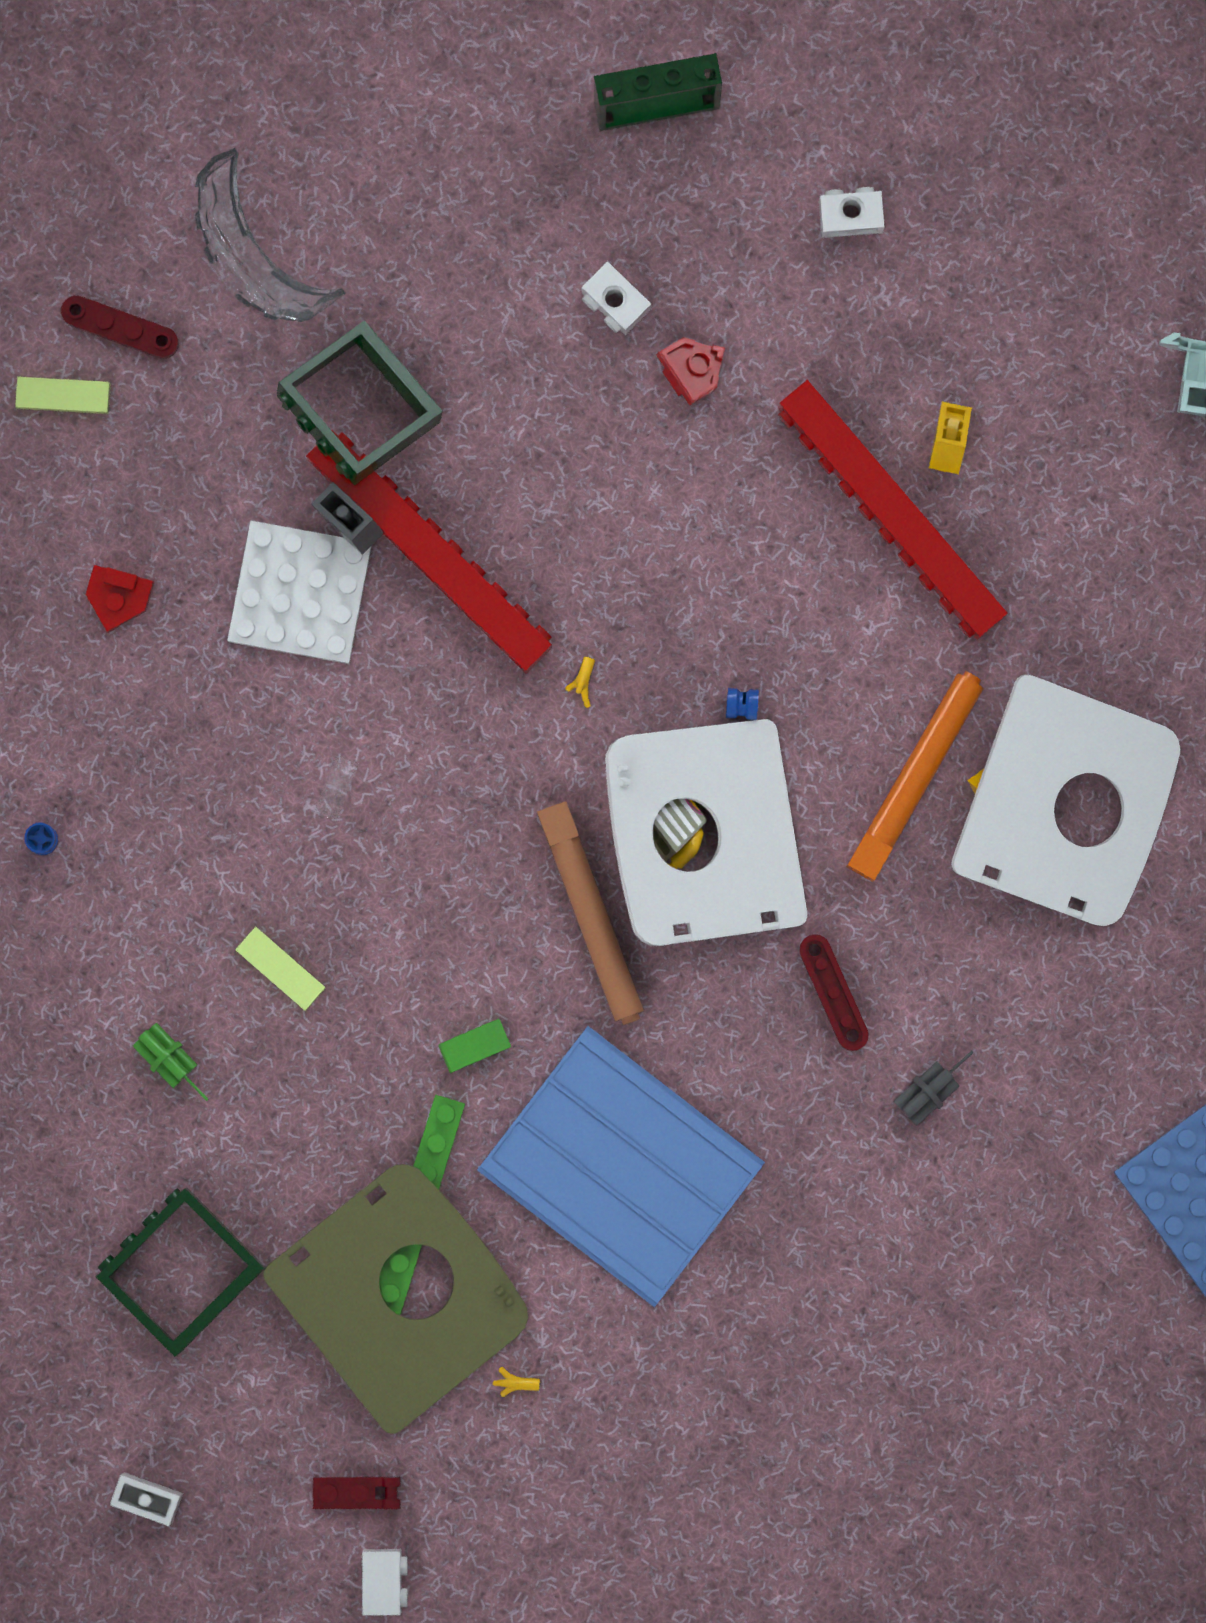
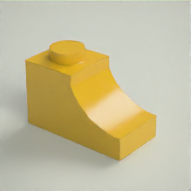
[929,401,972,474]

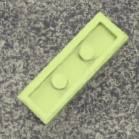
[15,377,110,414]
[235,926,326,1011]

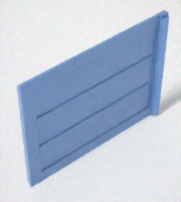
[477,1026,765,1307]

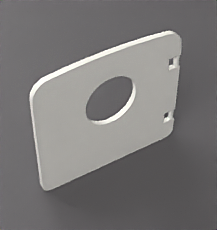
[951,675,1180,926]
[605,719,807,946]

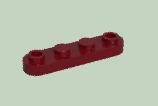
[61,296,179,359]
[799,934,869,1051]

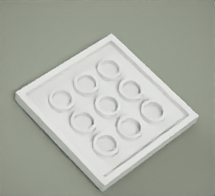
[227,521,372,664]

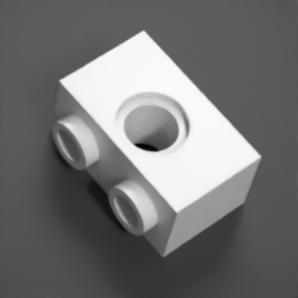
[819,187,884,238]
[582,261,651,335]

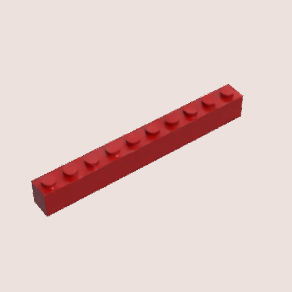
[778,379,1008,640]
[306,430,552,674]

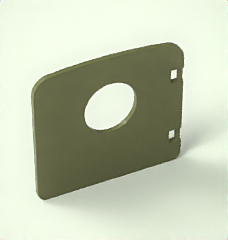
[263,1164,528,1434]

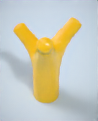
[565,657,595,708]
[493,1367,540,1397]

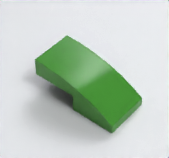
[438,1019,511,1073]

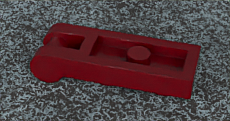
[313,1477,401,1509]

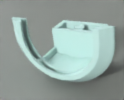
[1159,332,1206,416]

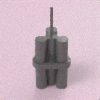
[894,1051,974,1126]

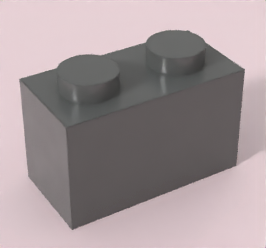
[312,482,384,555]

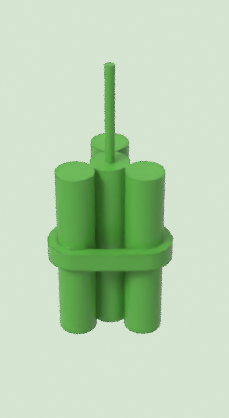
[133,1023,208,1101]

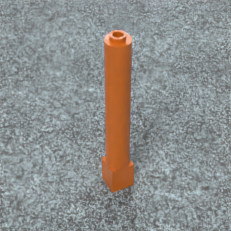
[846,671,984,882]

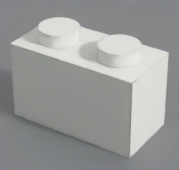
[110,1472,183,1526]
[362,1549,408,1615]

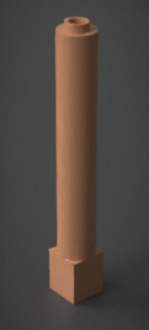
[537,801,644,1025]

